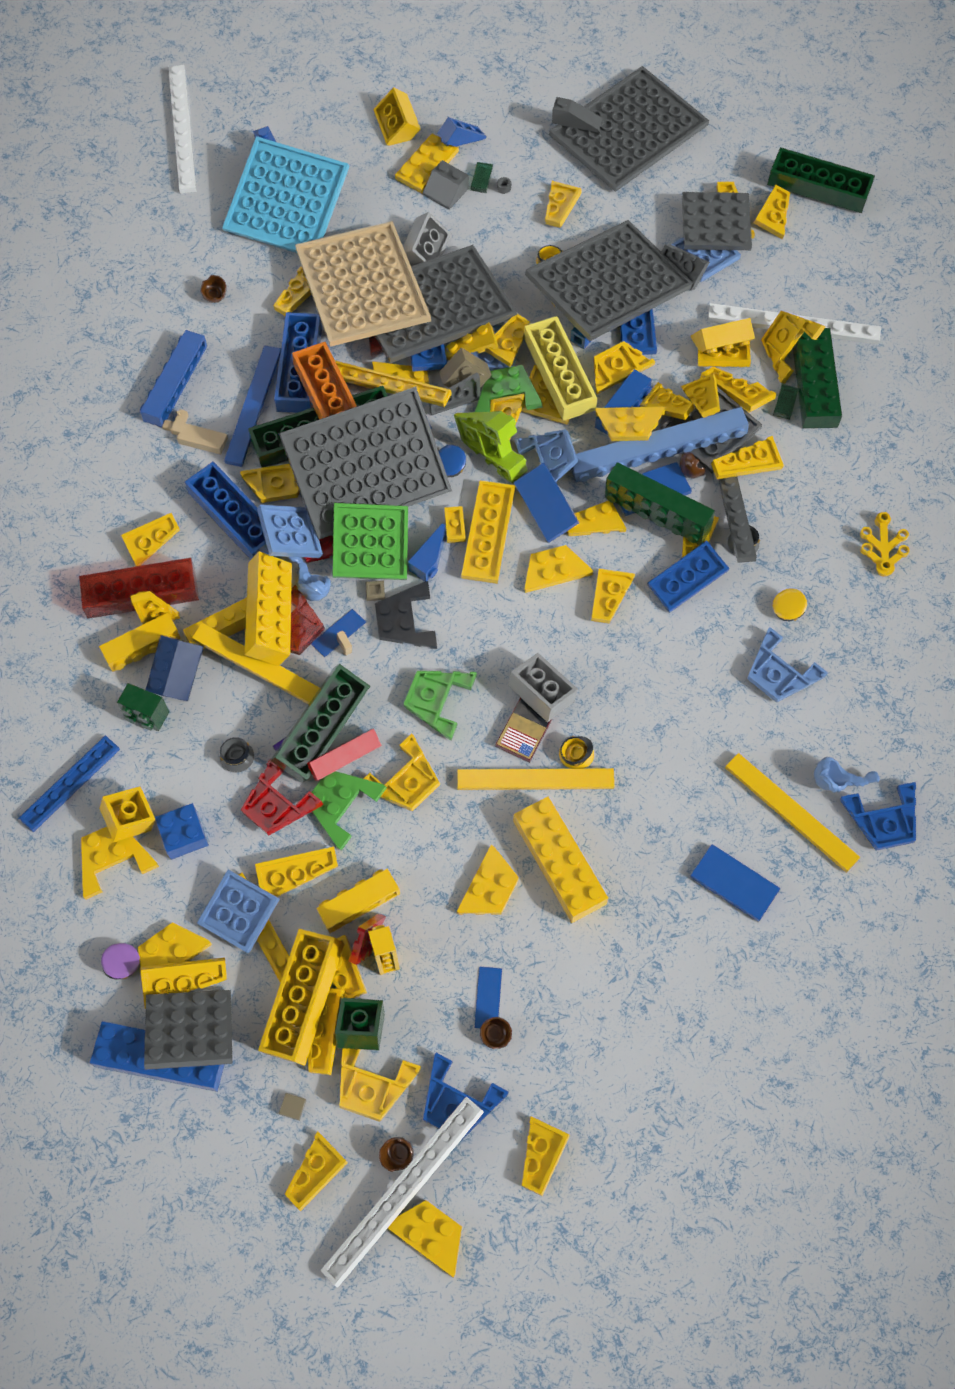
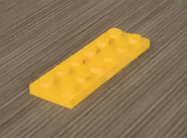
[461,480,515,584]

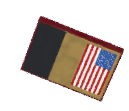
[495,697,553,763]

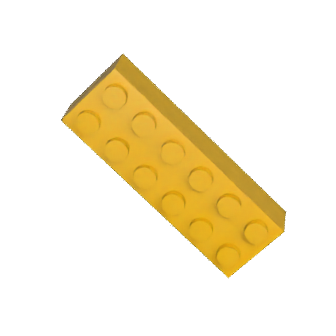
[245,551,292,666]
[513,796,609,923]
[258,929,345,1066]

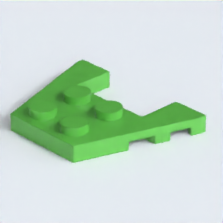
[475,365,543,412]
[404,671,477,741]
[312,771,387,850]

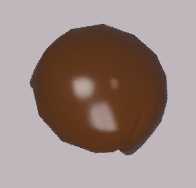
[200,275,227,303]
[680,452,705,479]
[480,1017,512,1049]
[379,1137,414,1172]

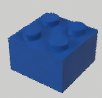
[155,803,209,860]

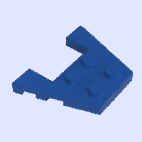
[840,782,916,851]
[423,1052,509,1141]

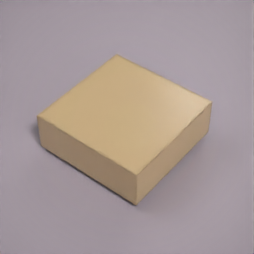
[337,631,352,656]

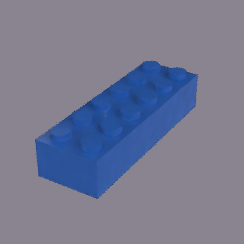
[274,312,322,413]
[185,461,269,560]
[90,1021,225,1092]

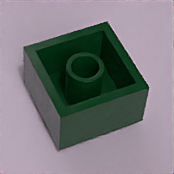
[117,683,170,731]
[335,998,385,1050]

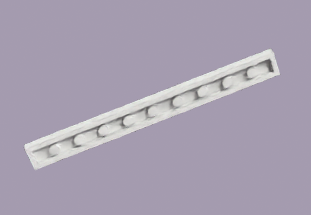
[168,65,197,194]
[708,303,881,344]
[320,1097,484,1287]

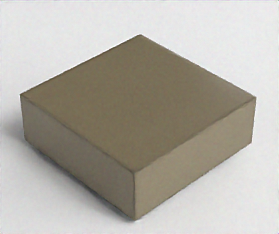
[365,581,385,601]
[279,1093,306,1121]

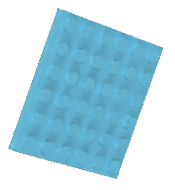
[222,136,350,253]

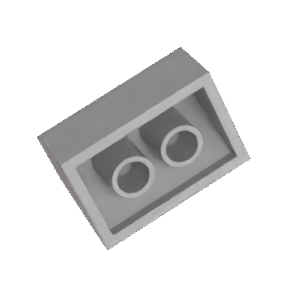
[403,212,451,266]

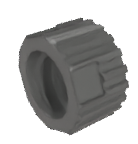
[497,177,512,194]

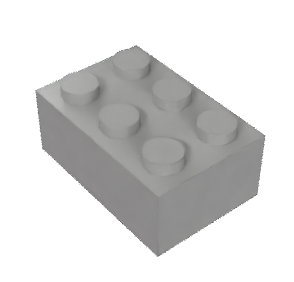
[508,653,578,722]

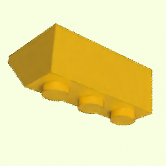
[373,87,421,146]
[690,318,755,354]

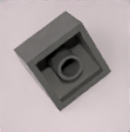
[423,160,469,210]

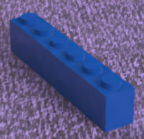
[140,330,207,428]

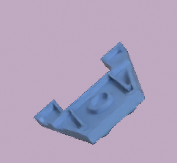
[514,429,578,482]
[747,627,828,703]

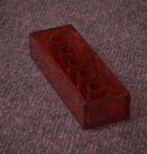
[79,557,199,619]

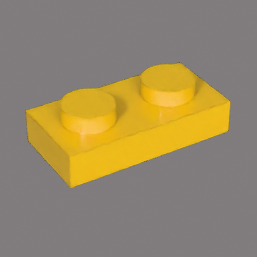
[444,506,466,543]

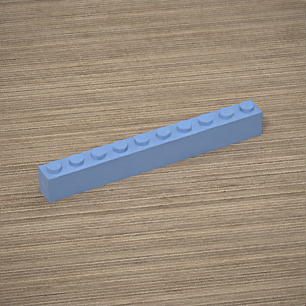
[571,407,749,483]

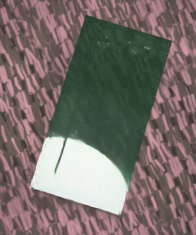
[471,162,493,193]
[773,384,799,420]

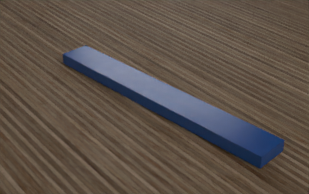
[224,345,281,467]

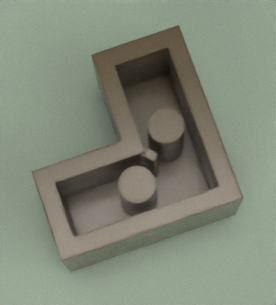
[439,347,492,388]

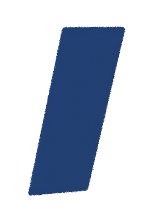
[311,609,366,657]
[474,967,502,1029]

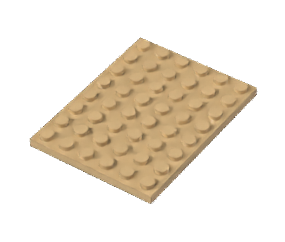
[295,221,431,347]

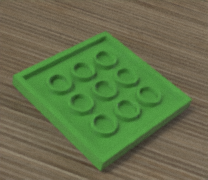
[332,503,408,580]

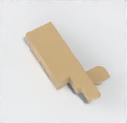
[162,409,228,455]

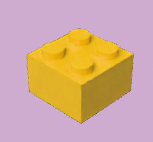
[99,786,155,842]

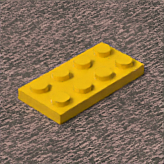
[395,133,459,194]

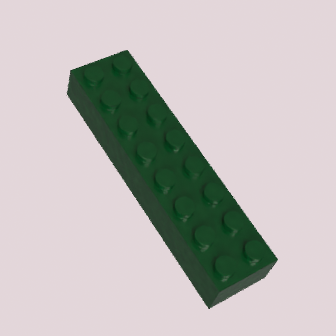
[248,386,388,468]

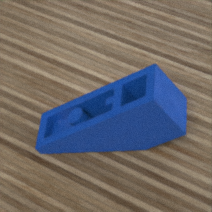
[437,117,487,147]
[408,523,445,581]

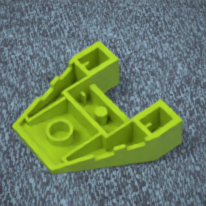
[454,411,528,483]

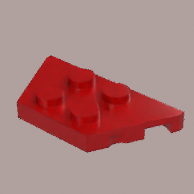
[349,913,386,965]

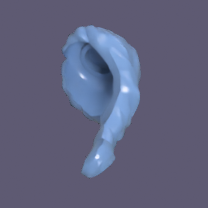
[289,557,331,601]
[814,757,880,793]

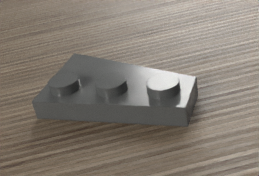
[661,244,710,290]
[429,373,480,415]

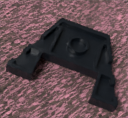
[375,581,437,649]

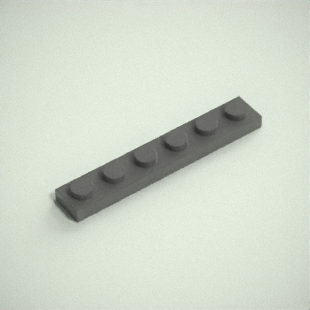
[719,476,757,563]

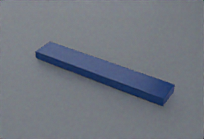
[19,735,120,833]

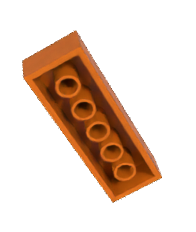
[292,342,357,419]

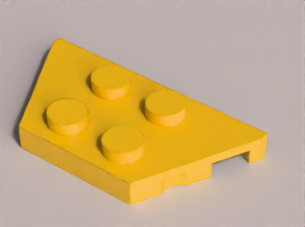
[593,341,655,394]
[596,407,665,441]
[240,464,300,503]
[524,545,593,593]
[457,845,519,915]
[138,922,212,979]
[387,1200,462,1278]

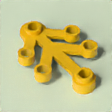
[860,512,910,577]

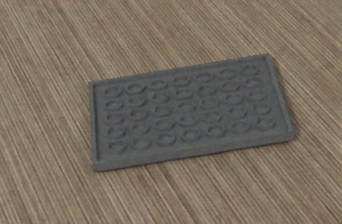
[549,66,709,192]
[525,220,693,341]
[375,245,517,363]
[279,387,452,539]

